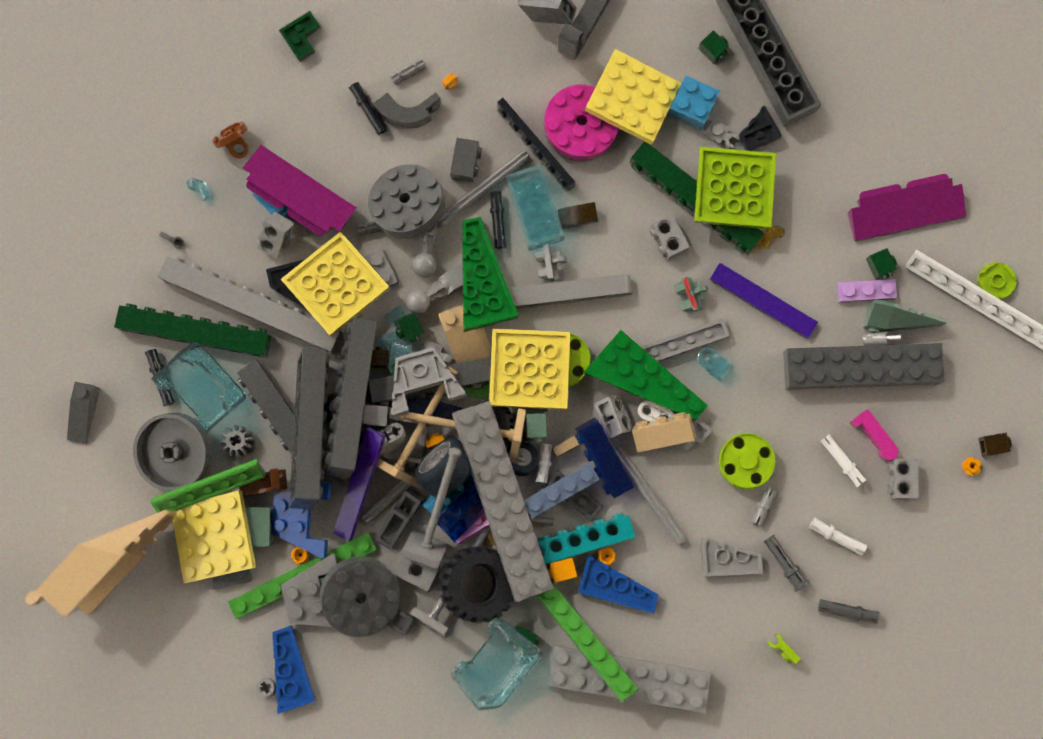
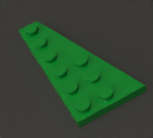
[462,217,519,333]
[583,330,708,421]

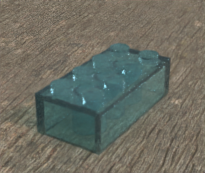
[505,164,564,251]

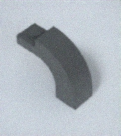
[373,92,442,128]

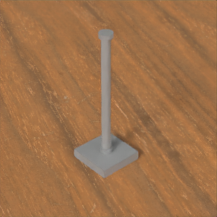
[401,448,461,569]
[410,527,491,637]

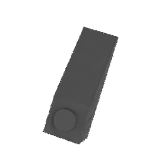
[67,381,100,444]

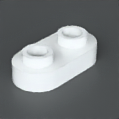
[637,401,674,422]

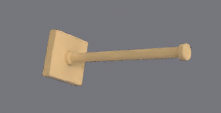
[376,367,458,488]
[400,409,526,464]

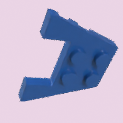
[272,481,332,558]

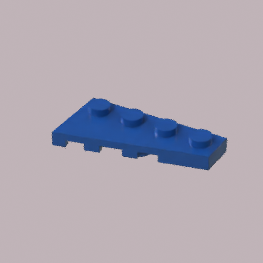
[578,555,659,614]
[272,626,316,714]

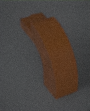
[239,468,288,497]

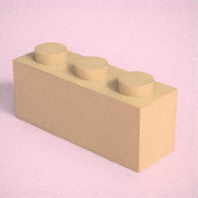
[632,412,696,453]

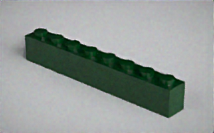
[630,141,765,255]
[114,303,272,358]

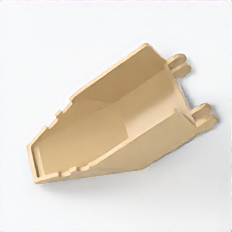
[25,510,178,616]

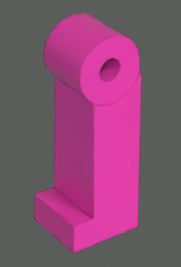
[849,409,898,461]

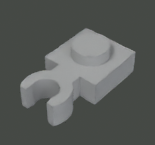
[704,118,739,149]

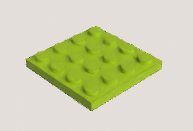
[694,147,776,229]

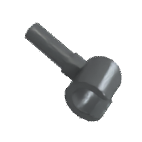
[159,232,184,249]

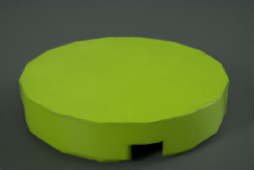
[977,262,1017,300]

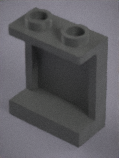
[518,0,577,25]

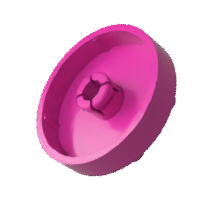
[544,84,619,161]

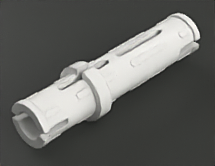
[820,434,867,487]
[809,517,867,556]

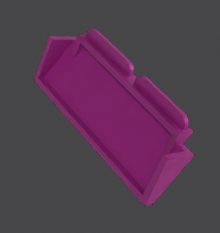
[243,145,357,236]
[847,174,966,242]

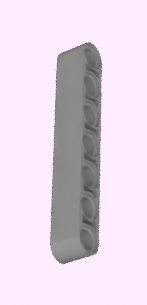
[508,274,632,309]

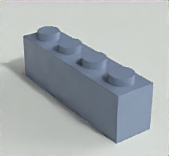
[524,463,600,520]

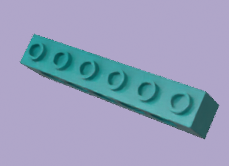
[538,513,635,564]

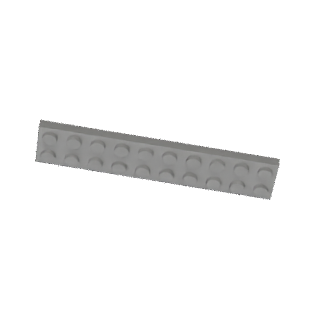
[452,401,553,602]

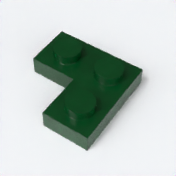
[279,11,321,62]

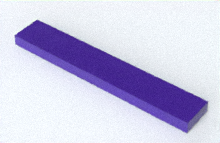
[709,263,818,339]
[333,428,386,542]

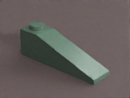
[863,299,948,333]

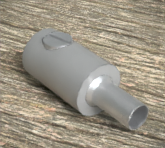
[863,332,902,346]

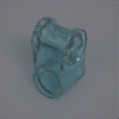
[388,340,413,376]
[696,347,734,382]

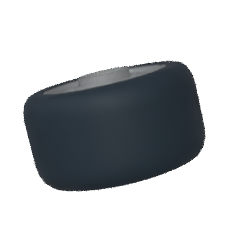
[415,438,471,497]

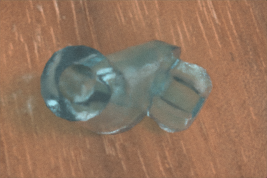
[186,178,212,201]

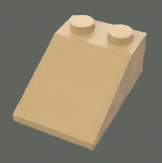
[438,305,492,363]

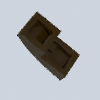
[557,202,598,229]

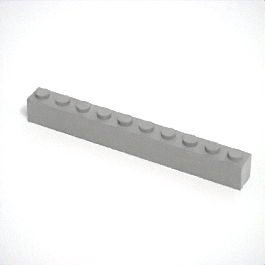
[158,256,343,354]

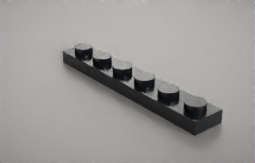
[497,98,575,191]

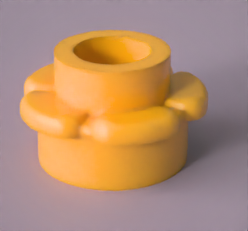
[441,73,458,90]
[962,457,981,476]
[291,546,310,565]
[597,547,617,566]

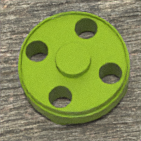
[568,333,591,388]
[718,433,775,490]

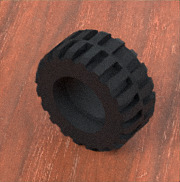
[438,546,514,623]

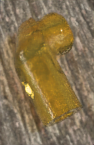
[760,226,785,249]

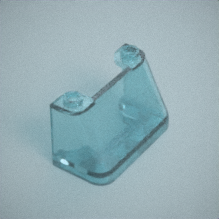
[151,342,246,433]
[451,618,543,711]

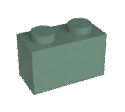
[522,413,547,444]
[246,507,273,547]

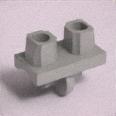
[535,244,568,281]

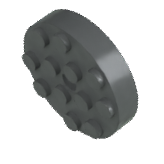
[368,164,445,239]
[133,412,212,491]
[320,556,400,637]

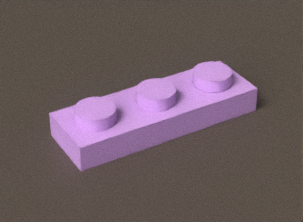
[837,279,897,302]

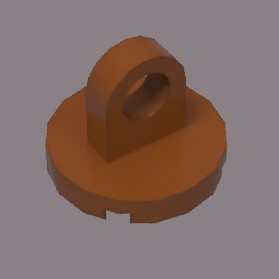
[212,121,248,159]

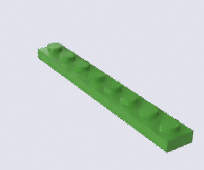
[228,532,377,619]
[536,582,638,703]

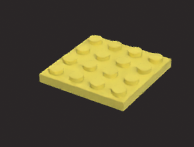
[584,49,681,145]
[281,232,390,337]
[489,329,570,410]
[173,491,256,584]

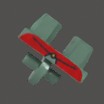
[674,276,708,312]

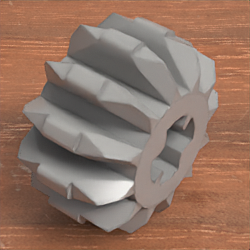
[220,425,254,458]

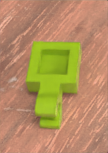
[767,633,801,664]

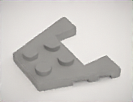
[391,347,466,418]
[281,553,337,627]

